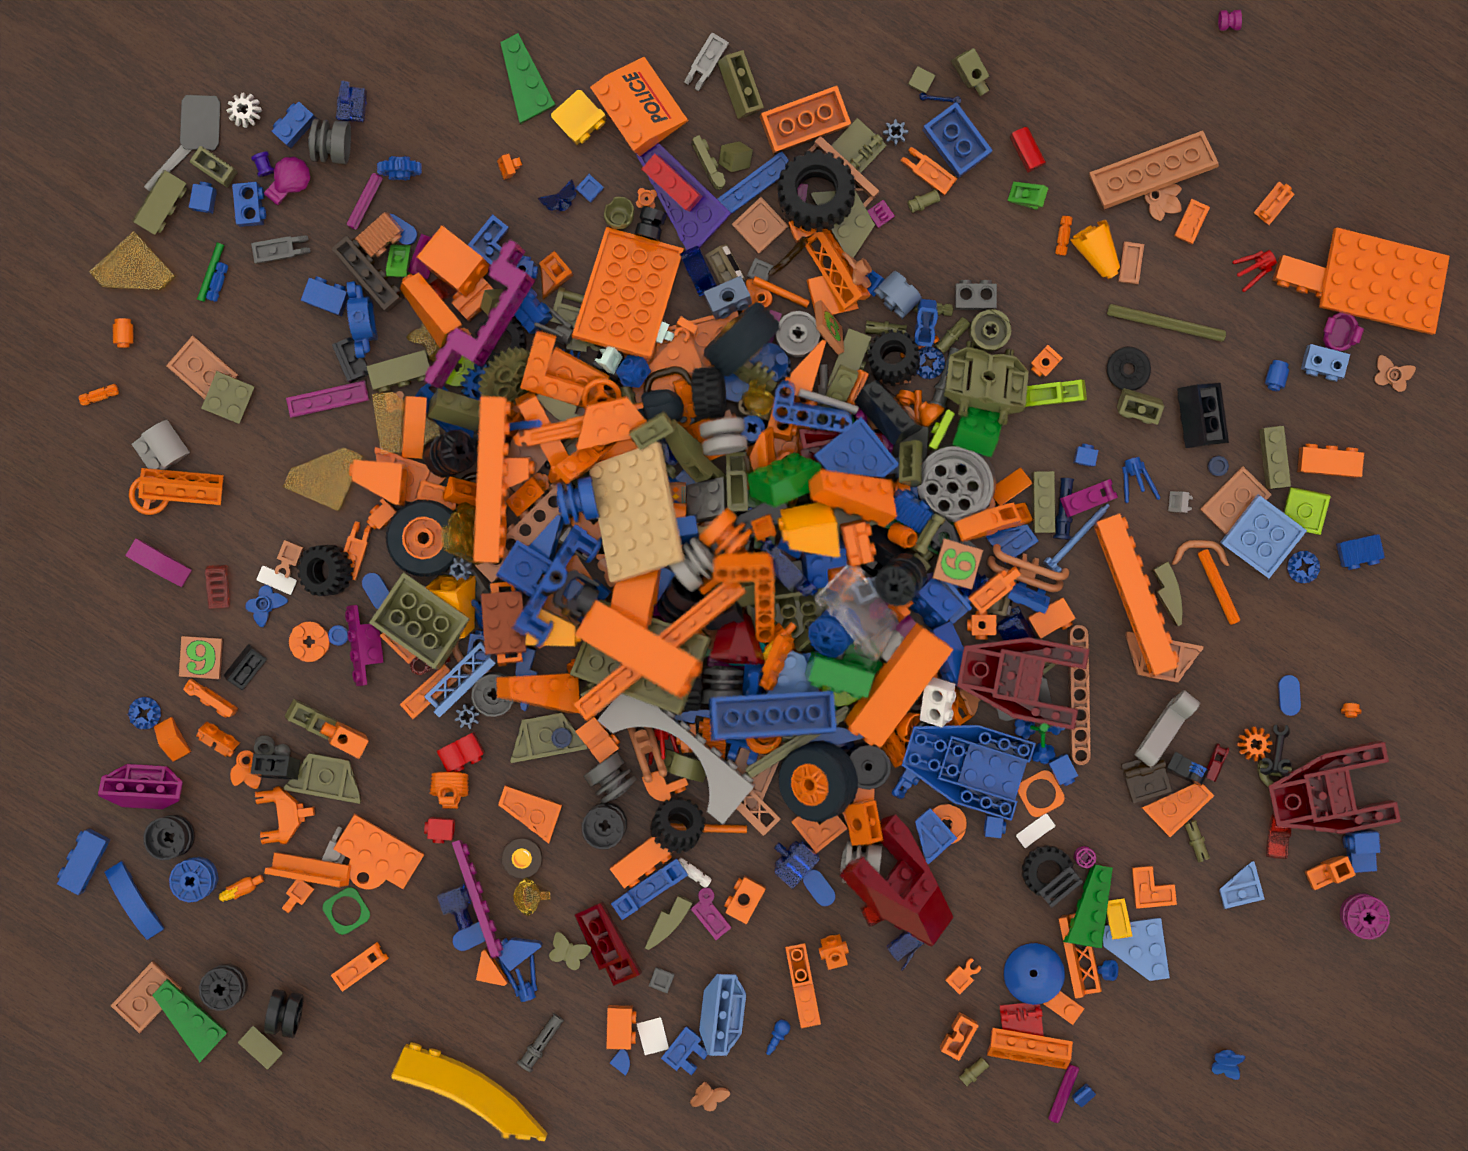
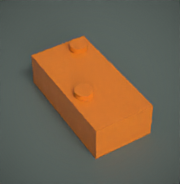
[760,86,851,155]

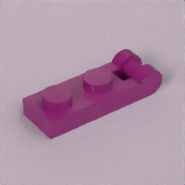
[1060,479,1118,517]

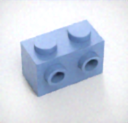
[1301,344,1350,382]

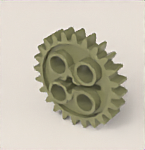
[478,347,530,404]

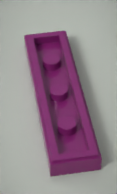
[286,380,370,418]

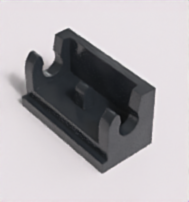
[332,337,369,383]

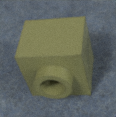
[480,289,504,316]

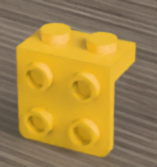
[551,90,607,145]

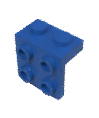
[910,578,962,628]

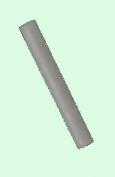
[798,388,858,414]

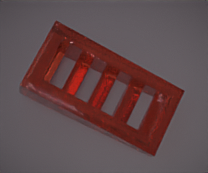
[205,565,230,609]

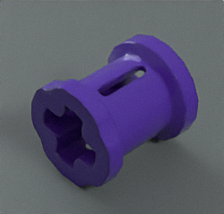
[251,152,274,177]

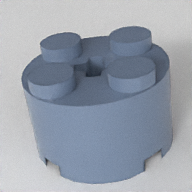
[874,271,922,319]

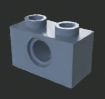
[704,276,752,320]

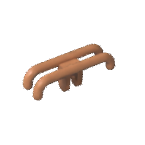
[987,544,1069,592]
[627,727,667,783]

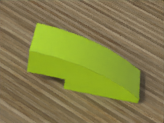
[1025,380,1087,407]

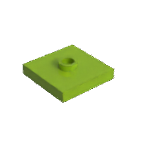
[928,410,954,451]
[1283,487,1331,535]

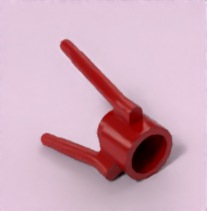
[1233,250,1277,292]
[648,728,680,766]

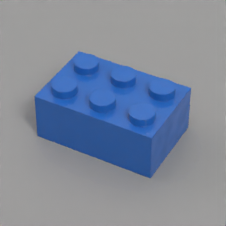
[922,102,993,178]

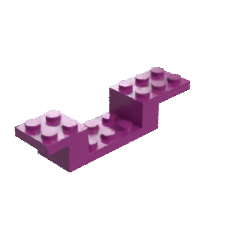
[424,240,535,389]

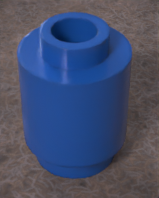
[1265,360,1289,391]

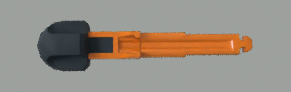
[513,389,684,446]

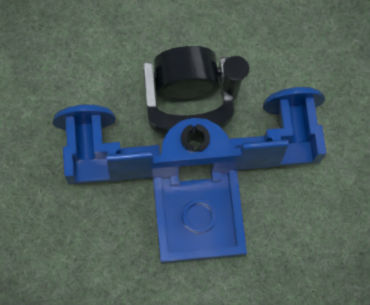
[496,524,603,647]

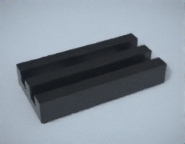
[1038,866,1083,908]

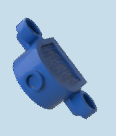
[347,281,378,358]

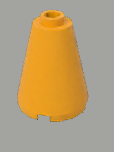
[1070,220,1120,279]

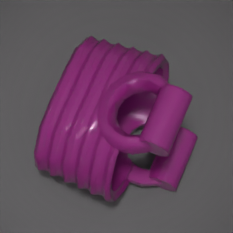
[1323,312,1364,351]

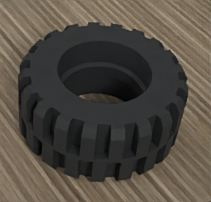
[778,150,855,232]

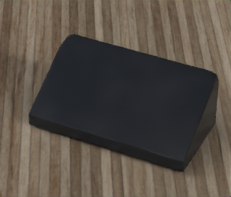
[224,644,267,690]

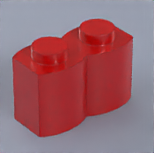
[437,732,485,772]

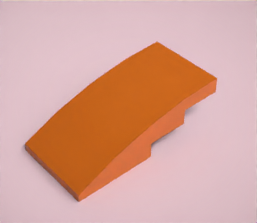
[610,568,661,630]

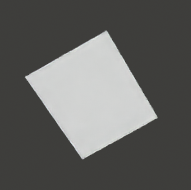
[637,1017,669,1055]

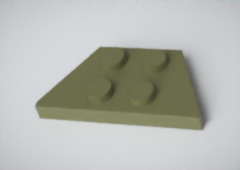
[810,191,875,258]
[510,713,588,763]
[283,753,361,804]

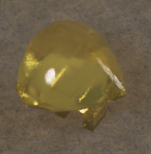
[742,379,775,417]
[513,878,551,916]

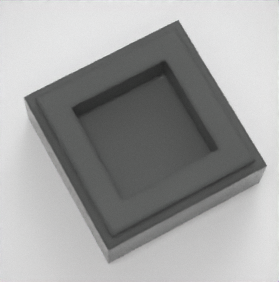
[747,258,773,281]
[649,967,675,993]

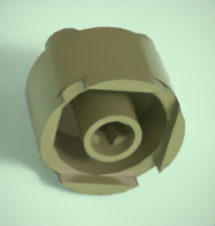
[969,310,1011,352]

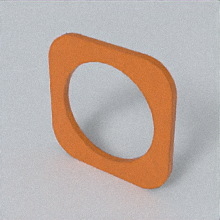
[1018,770,1065,817]

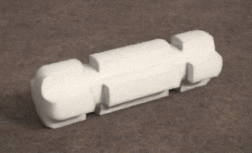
[678,858,712,888]

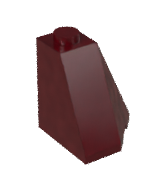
[710,614,765,665]

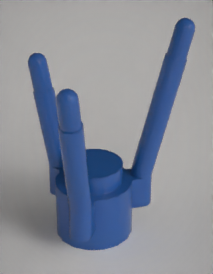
[1122,457,1160,503]
[498,954,538,1002]

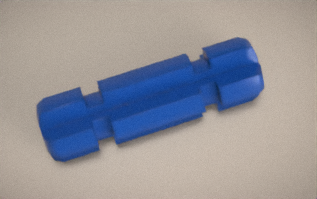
[206,262,228,302]

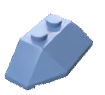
[699,974,746,1056]

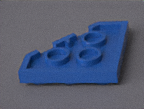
[813,417,899,478]

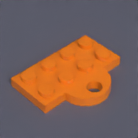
[333,813,424,889]

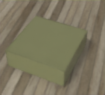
[908,66,935,94]

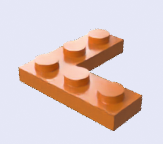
[520,330,585,406]

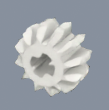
[227,93,262,128]

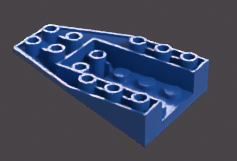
[902,725,1036,821]

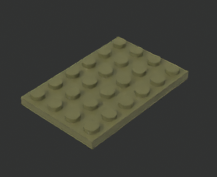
[570,599,711,715]

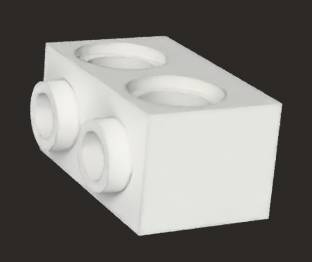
[920,677,956,727]

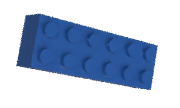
[708,691,836,741]

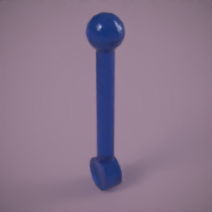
[919,93,961,104]

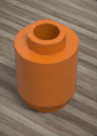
[113,318,133,348]
[888,523,917,548]

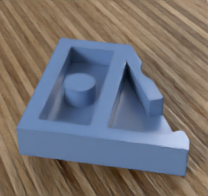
[1219,861,1264,909]

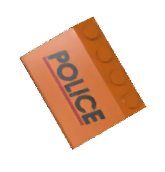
[590,57,689,156]

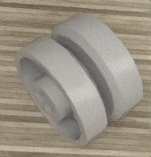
[776,311,820,358]
[699,418,748,456]

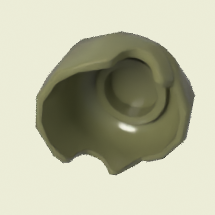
[604,197,635,229]

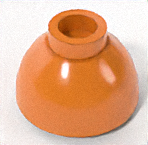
[917,401,945,427]

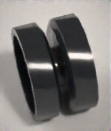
[847,742,891,790]
[264,989,304,1038]

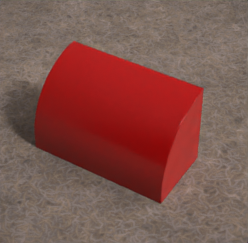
[1010,127,1046,173]

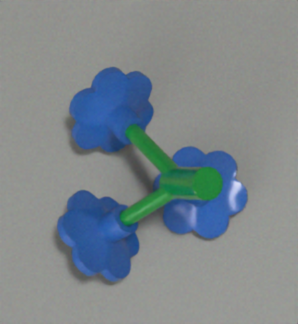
[1015,719,1066,764]

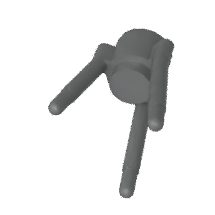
[528,304,573,345]

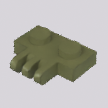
[734,361,777,397]

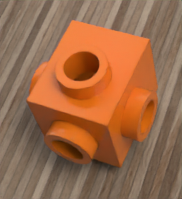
[967,611,996,640]
[819,934,849,970]

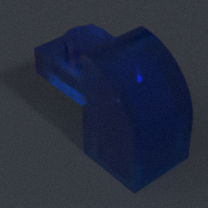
[680,245,717,297]

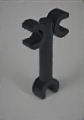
[1260,724,1292,776]

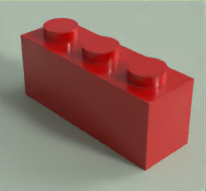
[642,154,703,212]

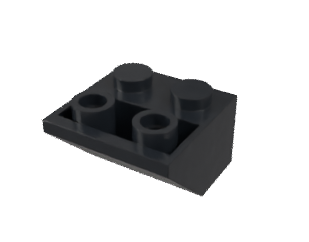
[860,524,908,577]

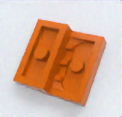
[807,272,859,316]

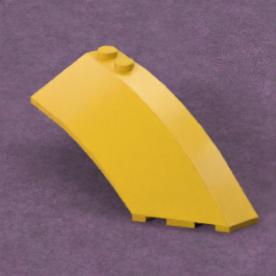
[391,1043,548,1141]

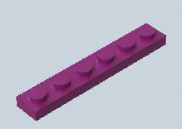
[452,840,503,959]

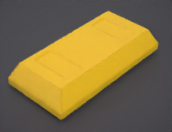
[1107,898,1132,940]

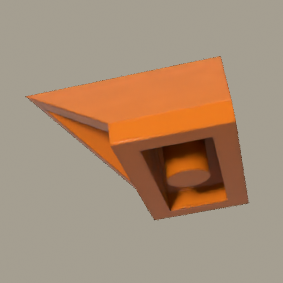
[539,251,574,300]

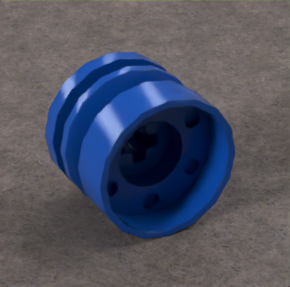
[556,476,600,525]
[808,604,862,657]
[169,856,219,902]

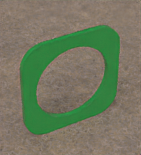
[323,887,370,935]

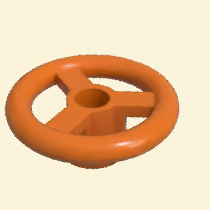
[581,378,622,409]
[129,476,169,515]

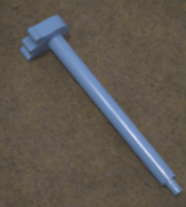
[1043,504,1109,573]

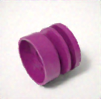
[1340,893,1390,939]

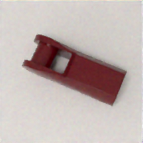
[1206,743,1229,782]

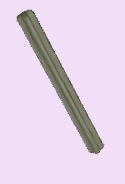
[1107,304,1226,342]
[745,705,851,778]

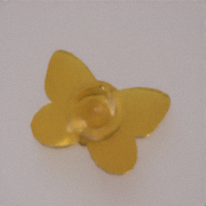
[407,323,445,363]

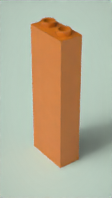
[575,600,702,698]
[844,622,953,748]

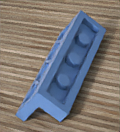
[424,641,497,717]

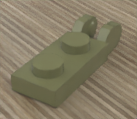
[691,135,726,190]

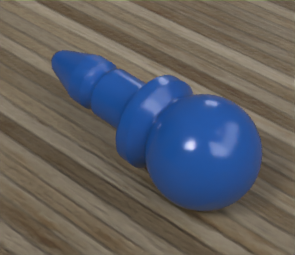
[766,1020,790,1055]

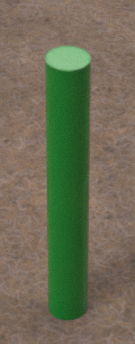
[197,243,225,302]

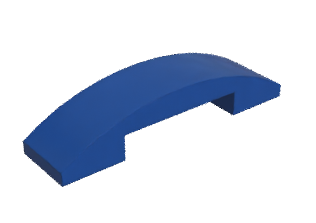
[611,858,688,920]
[105,861,165,940]

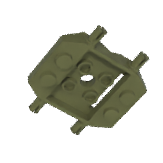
[944,341,1029,425]

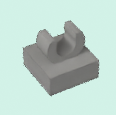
[1168,491,1193,513]

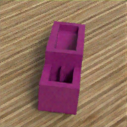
[125,538,192,587]

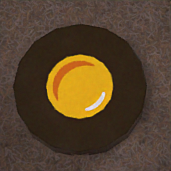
[502,838,542,879]

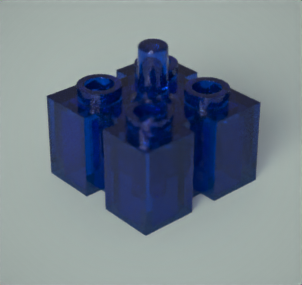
[774,839,820,890]

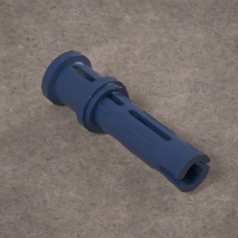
[1053,478,1074,540]

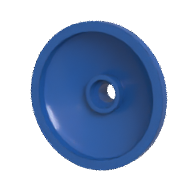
[1004,943,1065,1005]

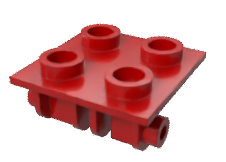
[999,1003,1044,1036]

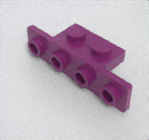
[345,605,384,686]

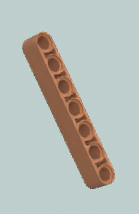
[1068,625,1091,765]

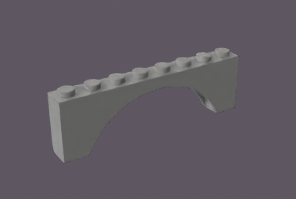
[597,694,755,824]

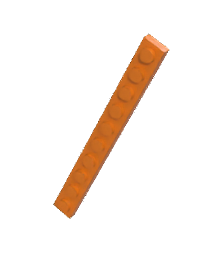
[574,582,746,721]

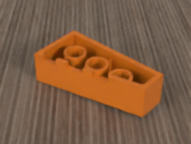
[809,470,897,527]
[496,673,580,714]

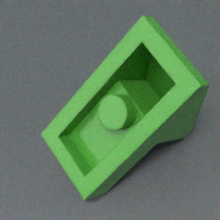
[1008,182,1048,210]
[386,245,411,277]

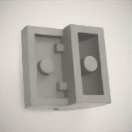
[132,420,190,470]

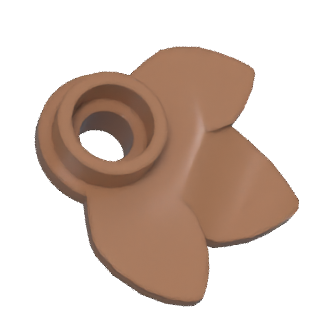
[1144,183,1182,221]

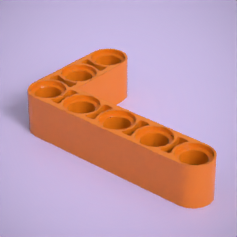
[713,553,774,643]

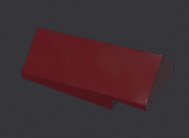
[575,902,642,986]

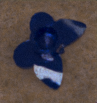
[538,179,577,211]

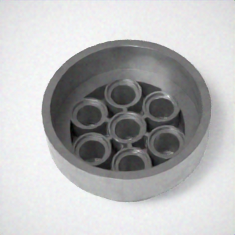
[917,443,996,522]

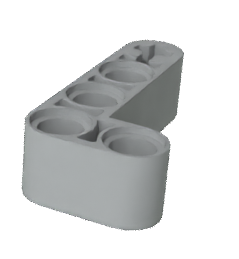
[1134,690,1200,768]

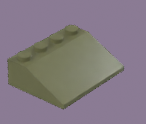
[369,572,469,669]
[747,580,829,642]

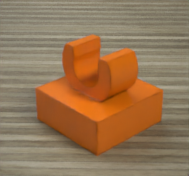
[497,154,522,180]
[674,317,698,343]
[751,514,777,541]
[887,600,914,622]

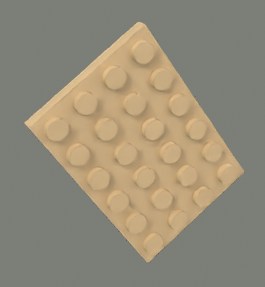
[589,442,684,583]

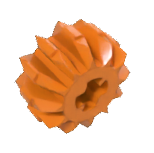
[1237,726,1273,761]

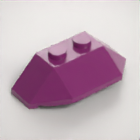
[98,764,183,809]

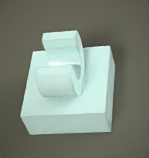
[656,322,674,343]
[595,347,623,374]

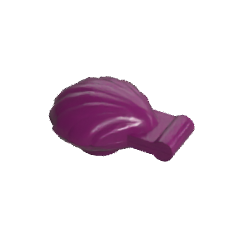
[264,157,310,206]

